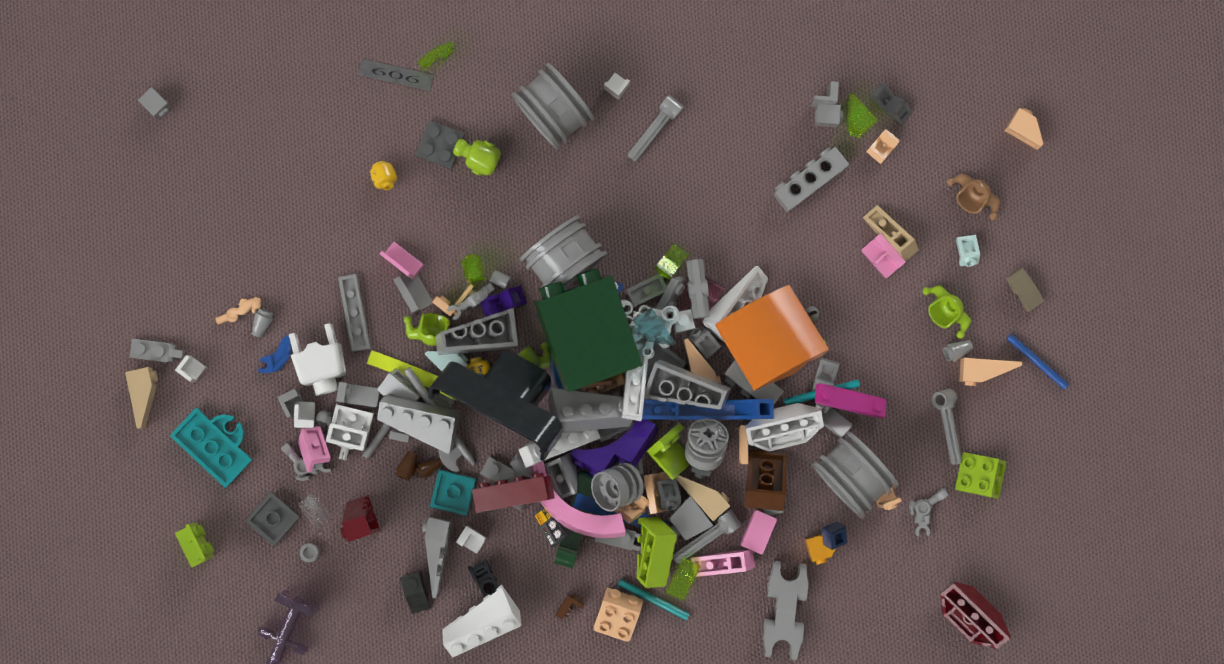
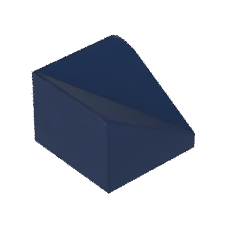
[822,522,847,550]

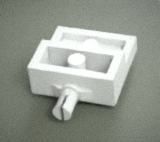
[326,404,374,461]

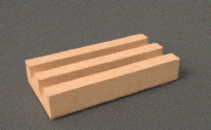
[738,425,748,464]

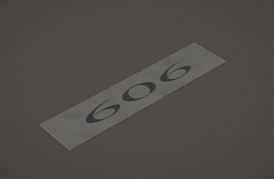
[358,59,434,91]

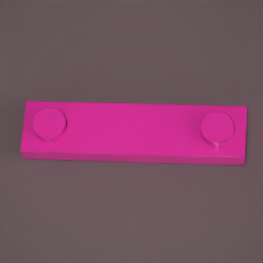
[815,383,886,419]

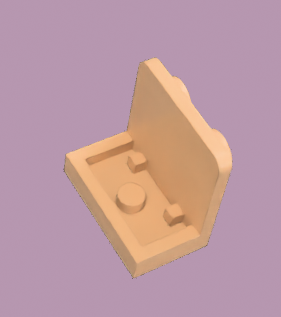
[594,587,643,642]

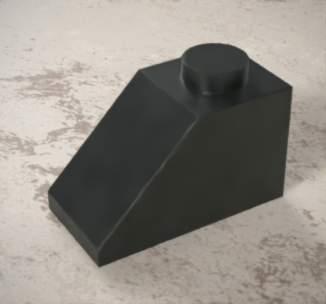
[400,571,431,614]

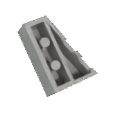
[723,360,784,404]

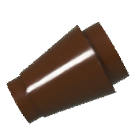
[395,451,419,481]

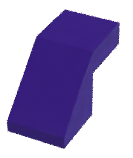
[480,286,527,317]

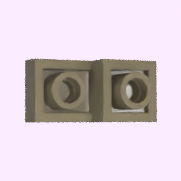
[1006,268,1044,312]

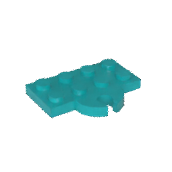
[170,408,253,488]

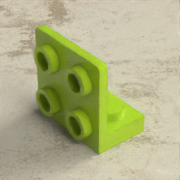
[647,423,690,480]
[955,452,1006,499]
[175,523,214,568]

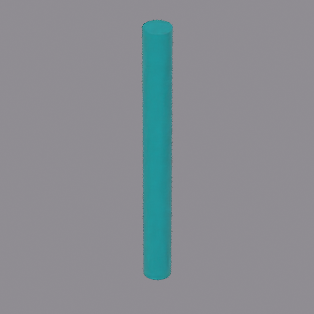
[784,379,860,406]
[618,579,690,621]

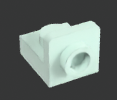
[956,235,980,267]

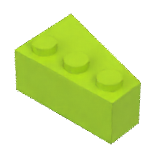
[637,517,677,588]

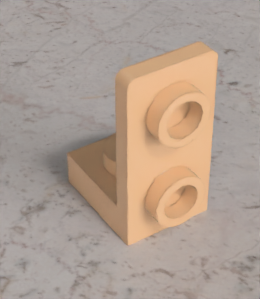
[431,284,474,316]
[876,487,902,510]

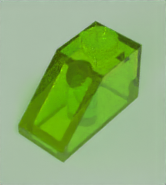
[846,93,878,139]
[461,253,487,284]

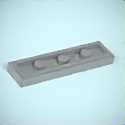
[338,274,371,353]

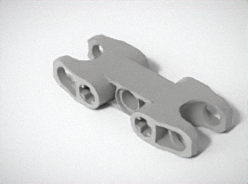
[762,560,808,660]

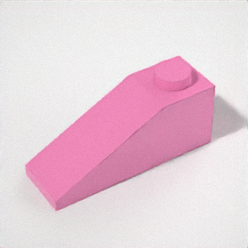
[691,549,756,577]

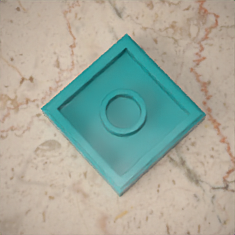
[430,469,477,516]

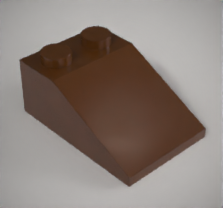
[744,449,787,511]

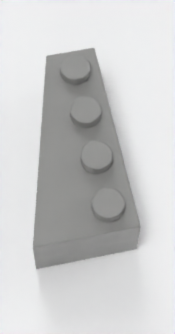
[435,308,518,355]
[644,360,731,410]
[548,388,632,433]
[377,395,460,454]

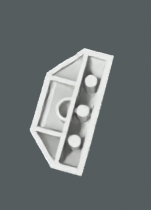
[745,403,824,451]

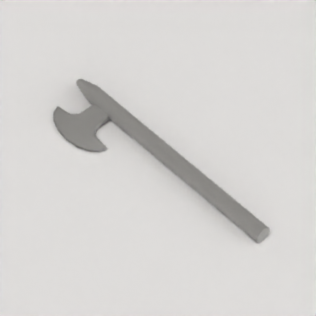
[404,367,475,472]

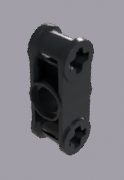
[468,558,499,598]

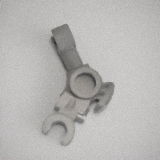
[447,282,495,320]
[281,443,331,481]
[909,488,949,536]

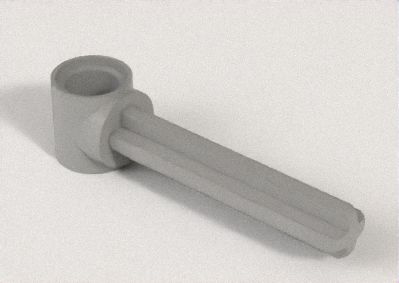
[627,94,684,161]
[932,388,962,465]
[673,509,742,564]

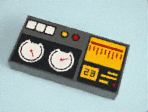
[533,507,568,547]

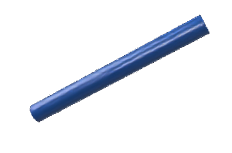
[1006,334,1069,390]

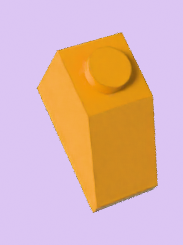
[805,534,836,564]

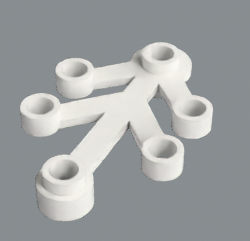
[626,305,680,359]

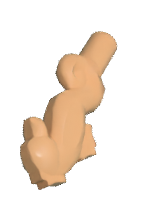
[215,297,262,325]

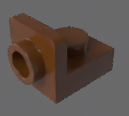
[555,594,584,619]

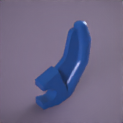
[258,335,292,374]

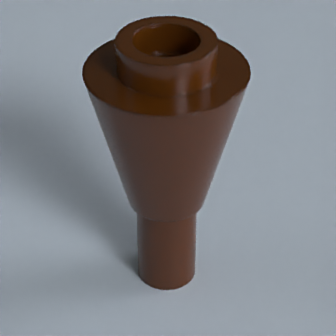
[415,457,443,480]

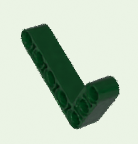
[554,470,594,569]

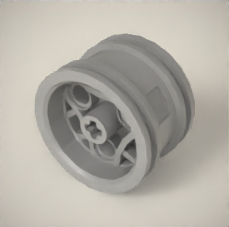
[510,63,594,150]
[520,215,608,289]
[812,431,899,519]

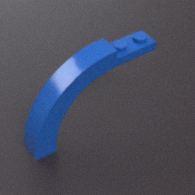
[642,399,774,420]

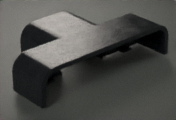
[428,351,563,462]

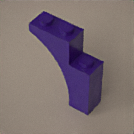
[570,419,659,476]

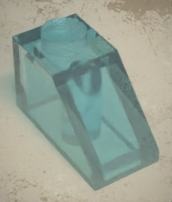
[632,307,676,345]

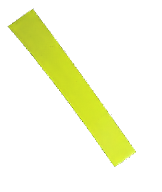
[367,350,455,400]

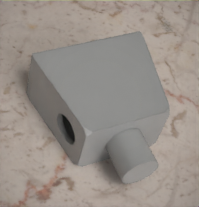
[669,496,713,540]

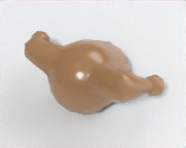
[946,173,1001,220]

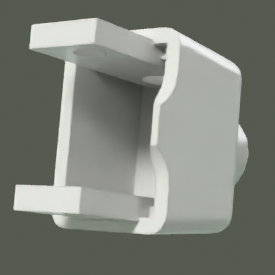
[289,323,346,396]

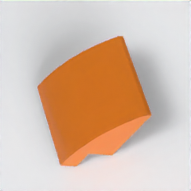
[715,285,829,391]

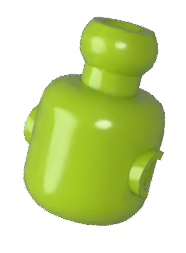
[453,139,501,176]

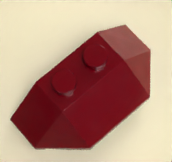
[940,582,1011,649]

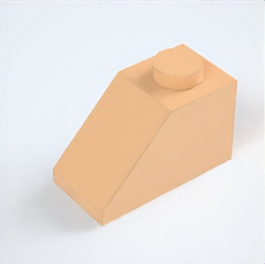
[1004,108,1043,150]

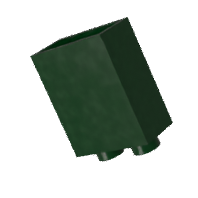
[533,268,643,392]

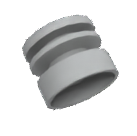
[685,418,729,471]
[591,463,644,511]

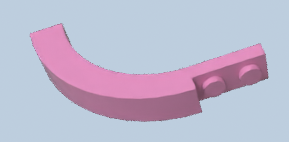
[531,461,626,538]

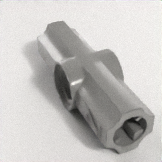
[686,259,710,319]

